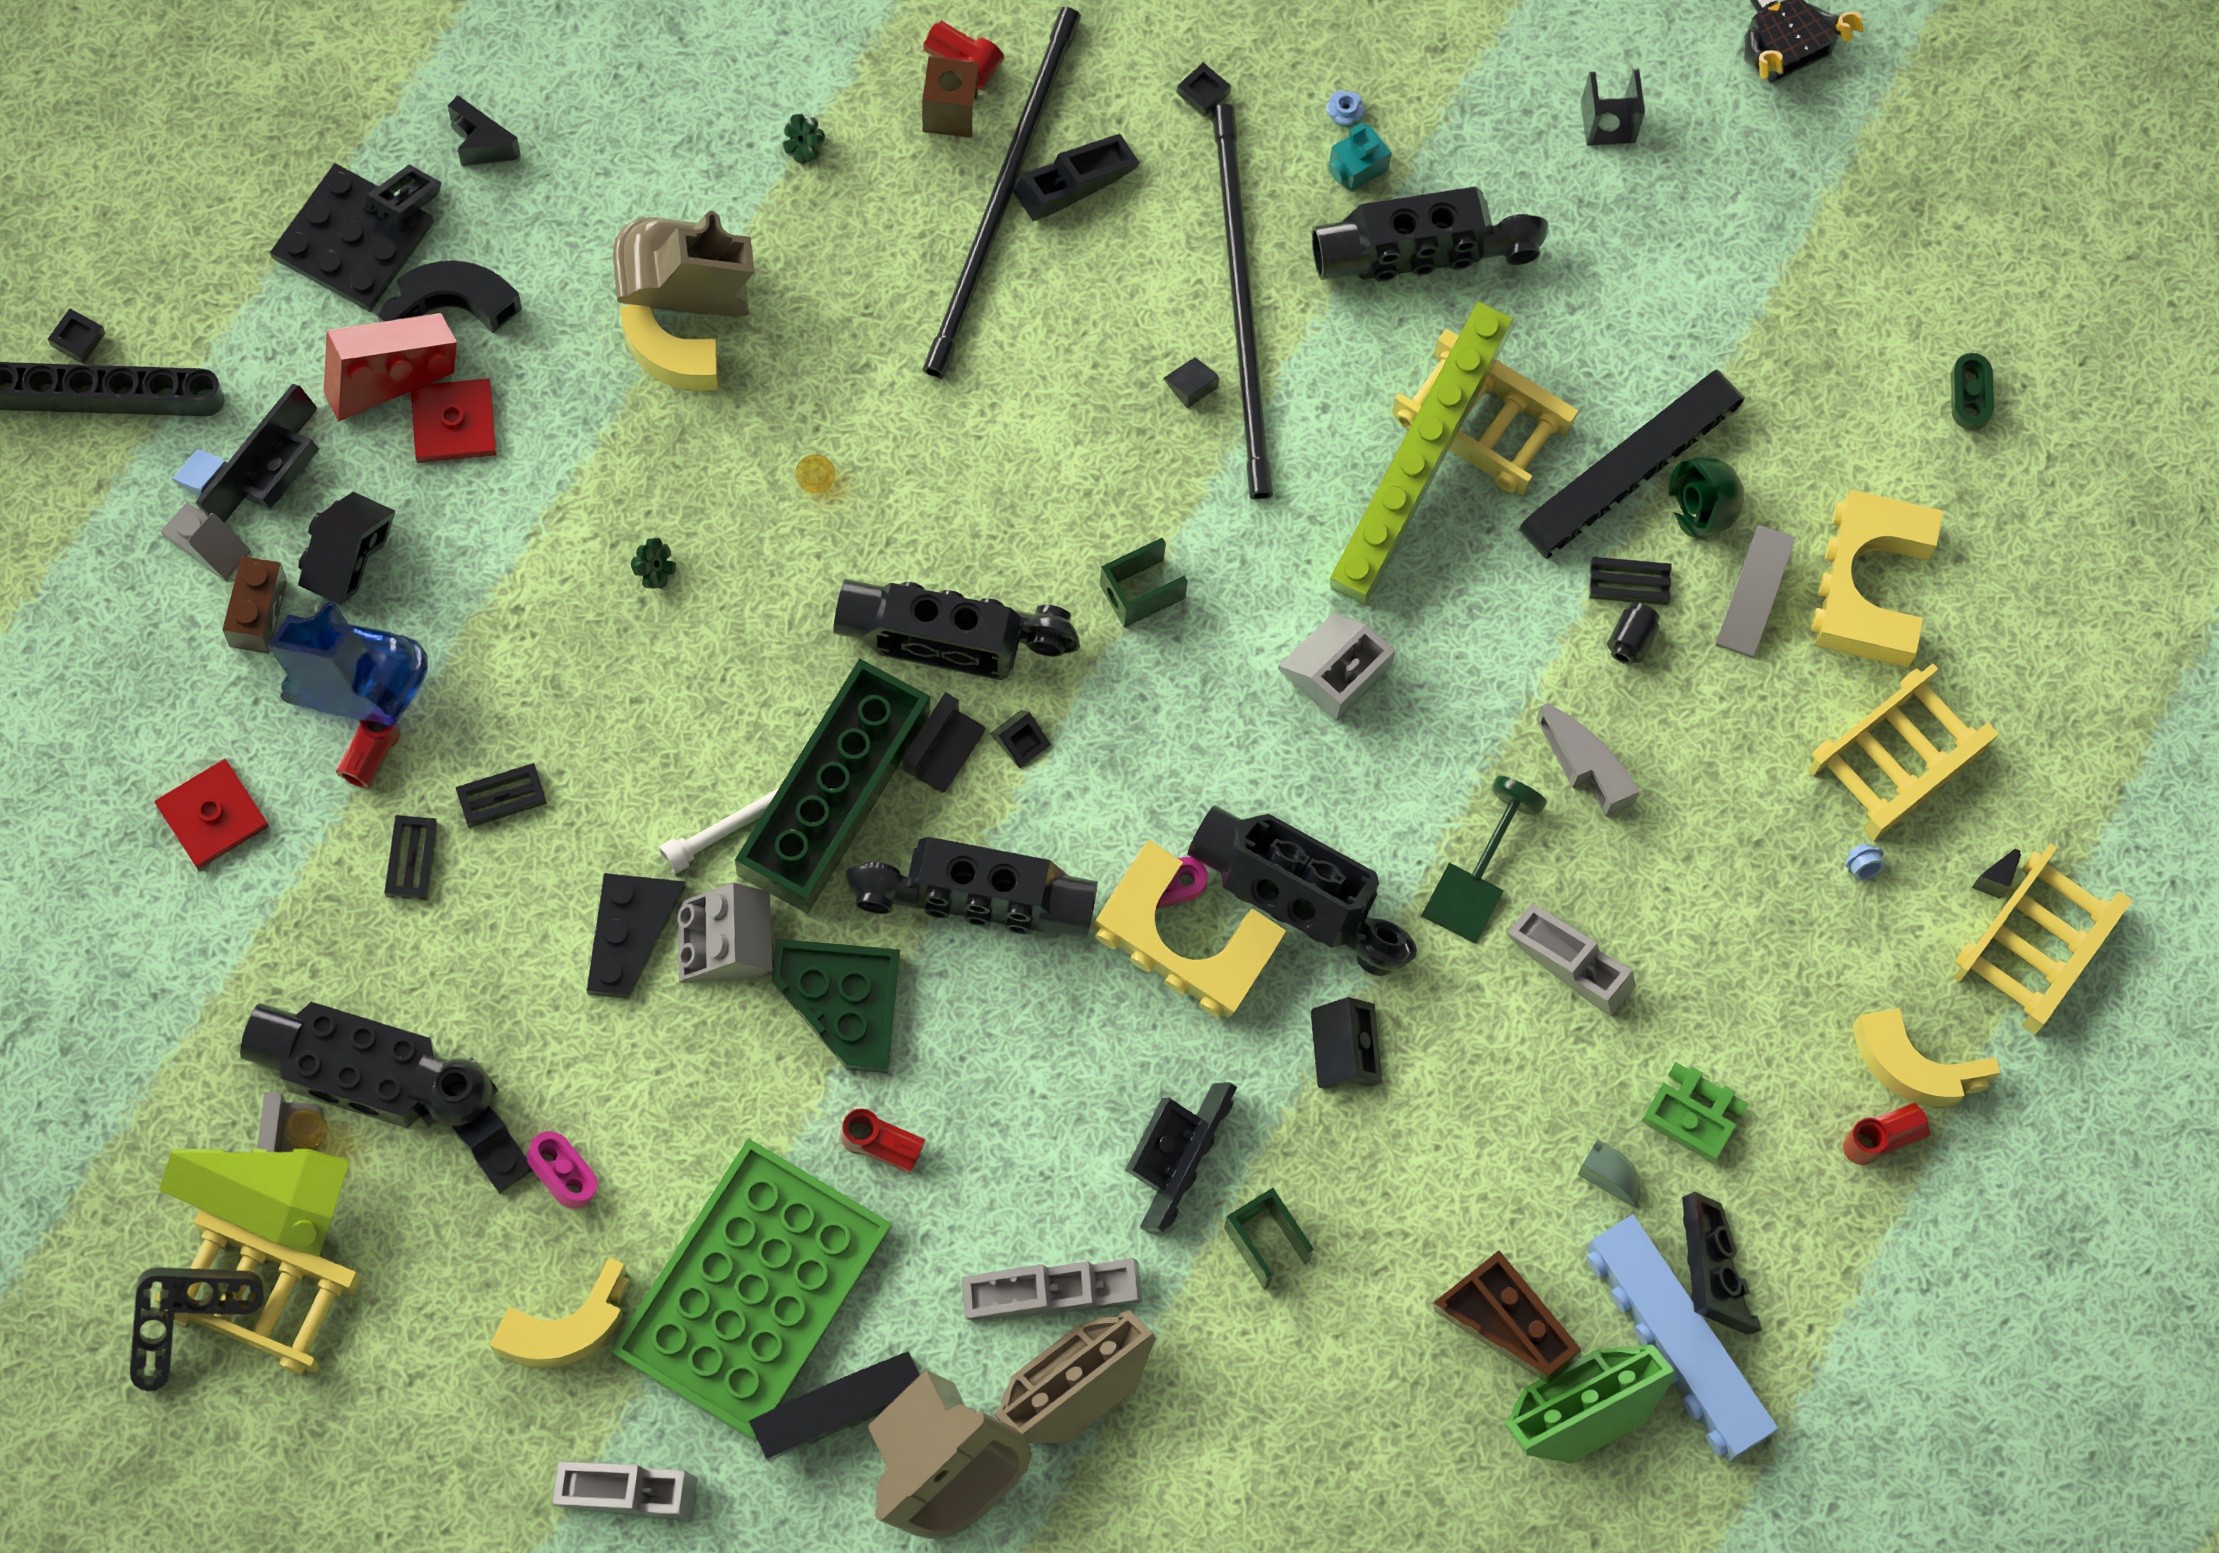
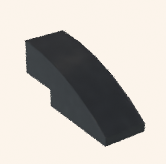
[1013,133,1140,221]

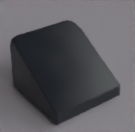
[1163,357,1219,408]
[990,710,1051,768]
[1972,849,2021,899]

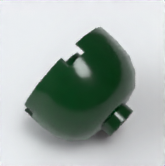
[1669,457,1744,537]

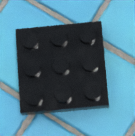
[270,163,434,312]

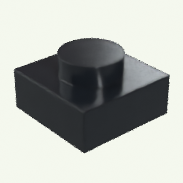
[1176,62,1231,117]
[48,308,106,364]

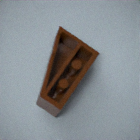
[1433,1250,1581,1384]

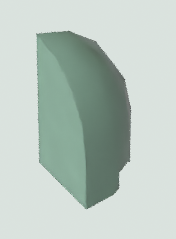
[1577,1139,1640,1208]

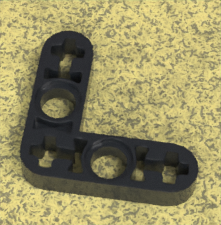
[130,1267,264,1391]

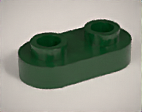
[1951,353,1994,430]

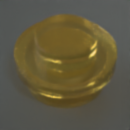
[795,454,835,493]
[284,1109,327,1150]

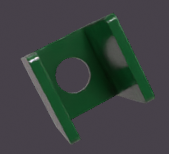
[1100,538,1188,628]
[1224,1188,1314,1289]

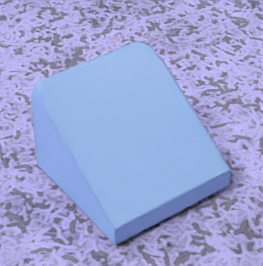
[172,449,227,497]

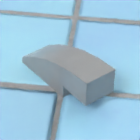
[1715,525,1796,658]
[1536,703,1640,817]
[1507,903,1636,1017]
[552,1461,698,1521]

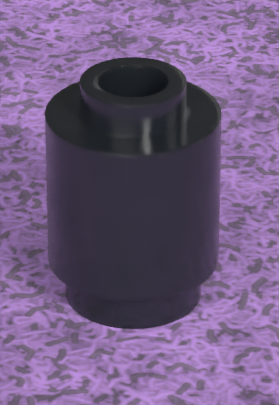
[1607,603,1660,665]

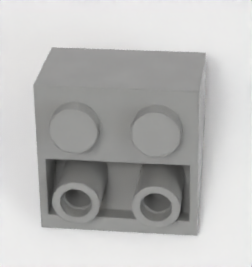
[1278,613,1395,721]
[677,882,772,982]

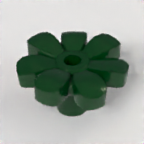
[783,113,825,164]
[631,538,676,589]

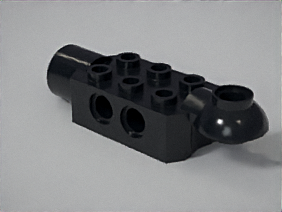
[1312,186,1549,282]
[833,579,1080,680]
[1187,805,1417,976]
[846,837,1098,938]
[240,1001,492,1128]

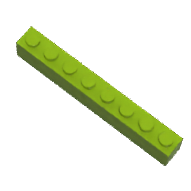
[1330,301,1513,605]

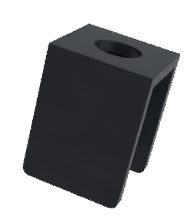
[1581,69,1645,146]

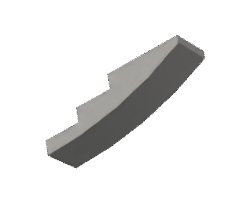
[962,1258,1142,1320]

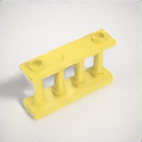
[1392,328,1579,496]
[1808,664,1999,842]
[1953,844,2133,1035]
[155,1209,361,1376]

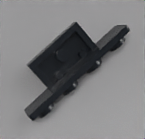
[196,383,319,523]
[1125,1082,1237,1233]

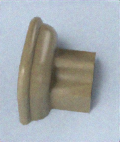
[613,211,755,317]
[868,1370,1032,1539]

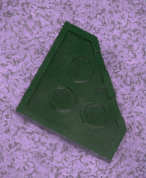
[772,939,900,1073]

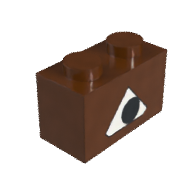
[222,556,287,654]

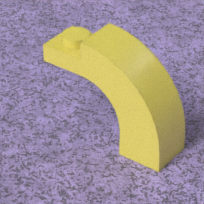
[620,304,718,391]
[1852,1008,2000,1107]
[490,1257,630,1368]

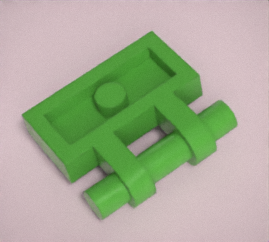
[1641,1062,1748,1163]

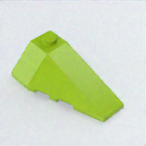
[159,1149,350,1256]

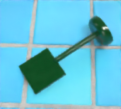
[1421,775,1547,944]

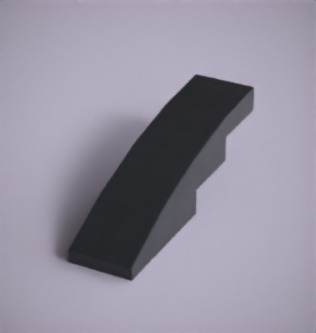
[749,1351,920,1462]

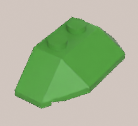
[1505,1344,1676,1463]

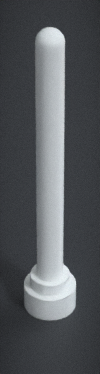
[658,788,779,875]

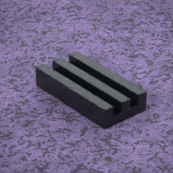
[364,164,442,226]
[1589,557,1672,605]
[455,763,547,828]
[384,815,438,900]

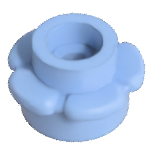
[1327,91,1364,126]
[1845,844,1885,880]

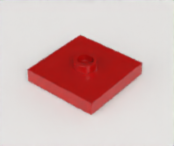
[411,378,496,463]
[154,759,269,870]

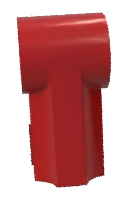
[923,20,1005,90]
[336,703,401,789]
[1843,1103,1931,1165]
[840,1108,926,1174]

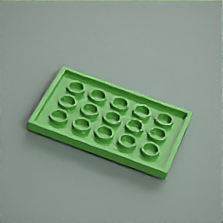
[610,1138,892,1443]

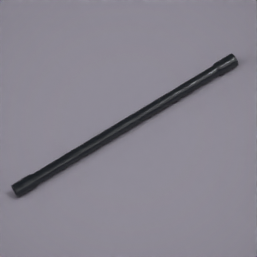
[922,7,1081,379]
[1212,104,1273,499]

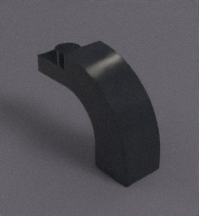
[377,260,522,333]

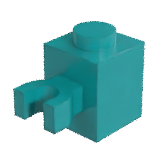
[1328,122,1392,192]

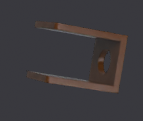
[922,56,979,138]

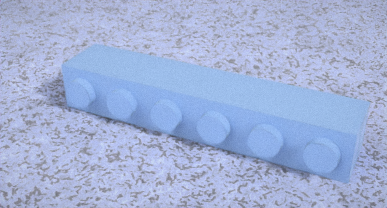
[1586,1215,1778,1463]

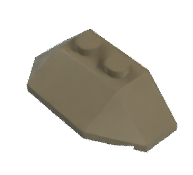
[995,1311,1156,1443]

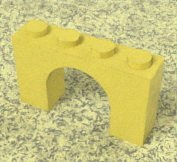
[1811,489,1943,668]
[1090,839,1286,1018]

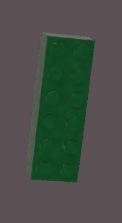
[735,658,931,914]

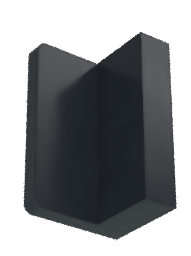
[903,692,985,793]
[1311,997,1382,1089]

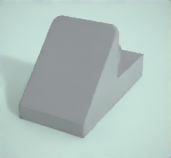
[161,502,251,581]

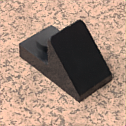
[447,95,521,166]
[452,1105,533,1194]

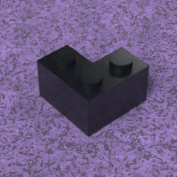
[298,491,395,605]

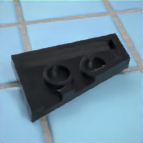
[586,873,687,999]
[1682,1192,1762,1334]

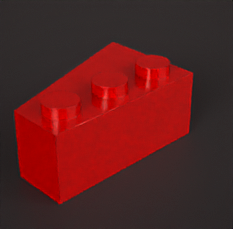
[324,313,457,422]

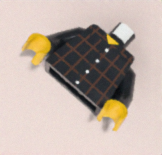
[1744,0,1864,84]

